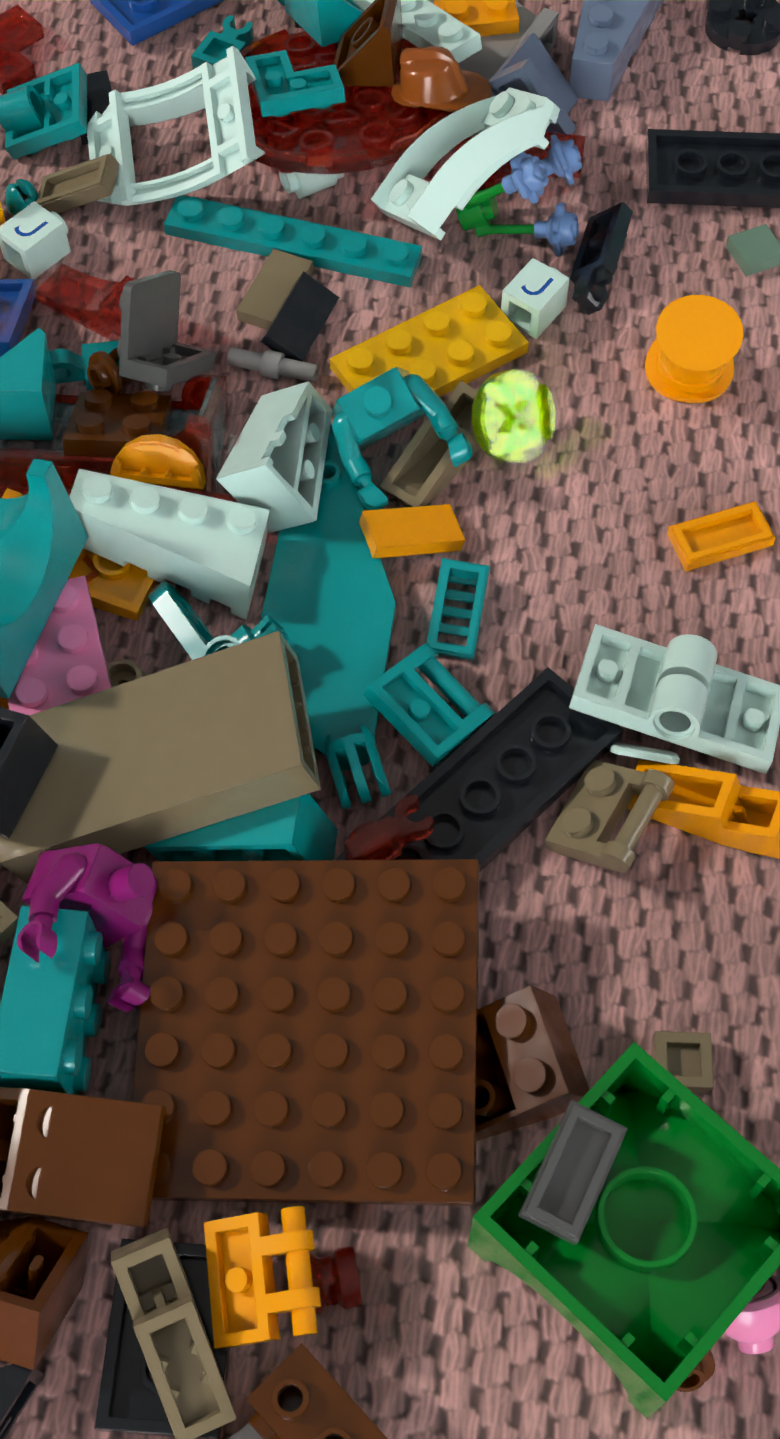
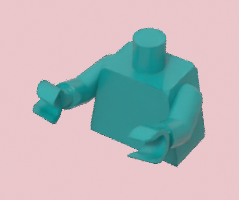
[331,367,473,510]

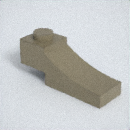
[111,1227,237,1439]

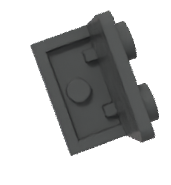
[117,270,216,391]

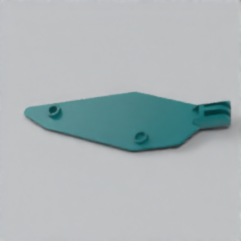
[260,424,396,810]

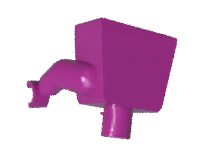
[17,843,158,1012]

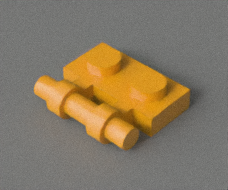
[204,1206,321,1349]

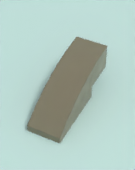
[379,381,482,507]

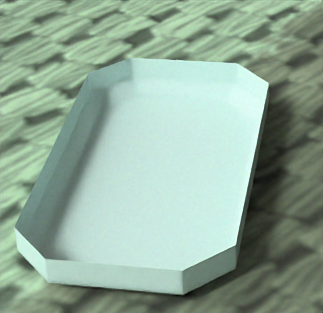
[610,742,680,764]

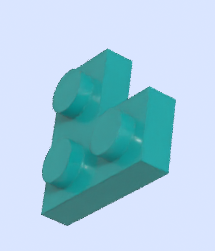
[245,50,345,117]

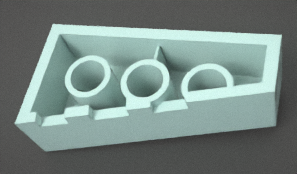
[69,469,270,620]

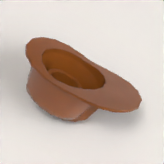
[391,46,492,112]

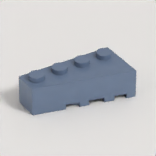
[569,0,665,101]

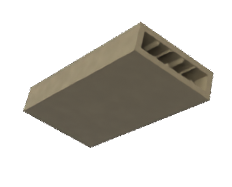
[0,631,321,884]

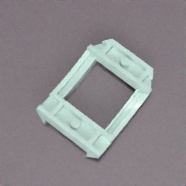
[87,46,266,206]
[371,87,560,241]

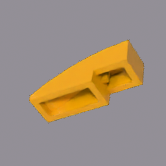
[627,759,780,859]

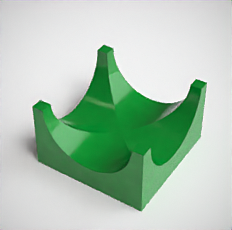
[468,1042,780,1419]

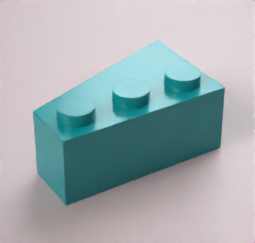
[145,793,338,861]

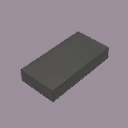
[518,1100,628,1245]

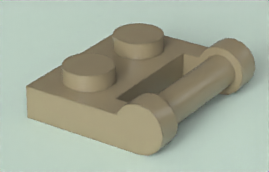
[545,760,675,873]

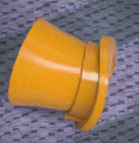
[645,295,744,403]

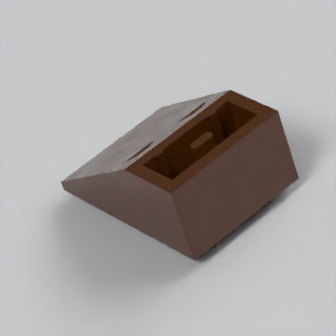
[476,985,590,1141]
[0,1087,166,1228]
[0,1216,89,1370]

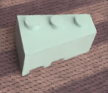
[216,381,332,533]

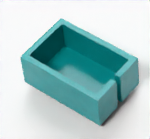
[0,905,111,1095]

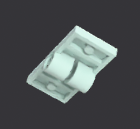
[569,624,780,774]

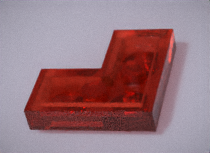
[0,4,44,95]

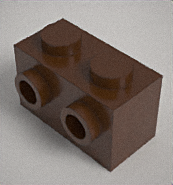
[246,1343,388,1439]

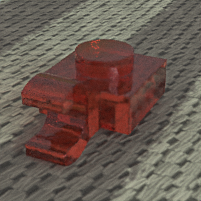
[344,795,434,860]

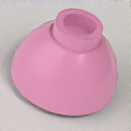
[724,1275,780,1354]

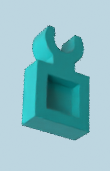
[191,15,254,69]

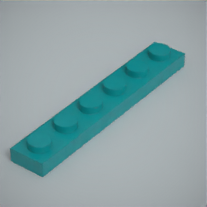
[164,195,422,288]

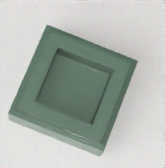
[726,224,780,276]

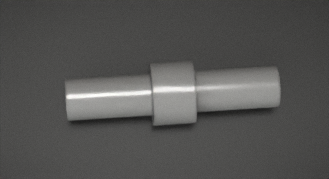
[227,347,319,383]

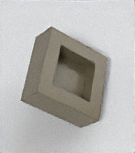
[652,1031,714,1094]

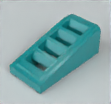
[427,558,490,661]

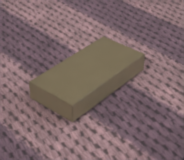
[36,154,119,214]
[236,249,314,330]

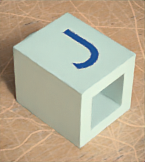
[0,201,71,279]
[501,258,569,339]

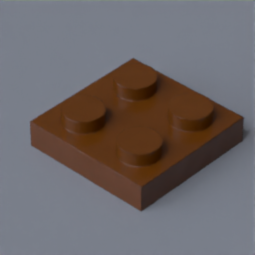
[62,389,172,457]

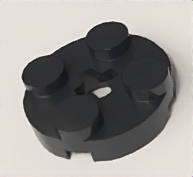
[705,0,780,55]

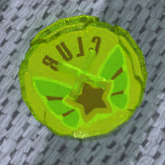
[471,369,556,463]

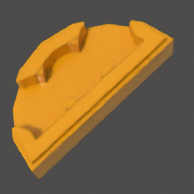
[110,434,206,490]

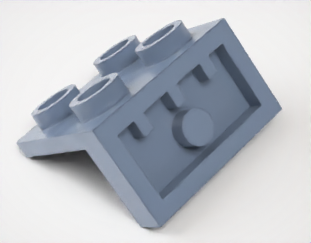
[489,33,578,151]

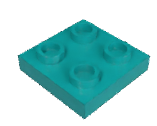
[0,63,87,160]

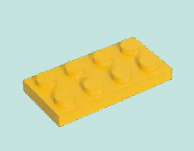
[329,285,529,397]

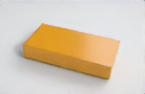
[667,501,776,571]
[359,504,465,559]

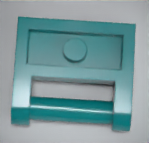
[364,643,496,767]

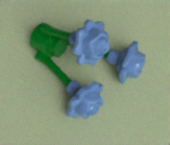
[456,134,583,257]

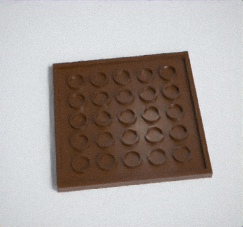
[132,859,480,1206]

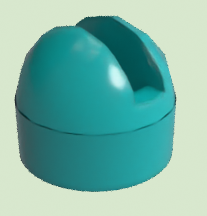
[5,179,38,215]

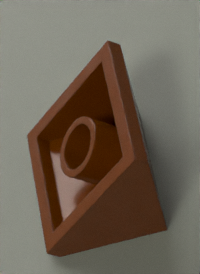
[333,0,403,87]

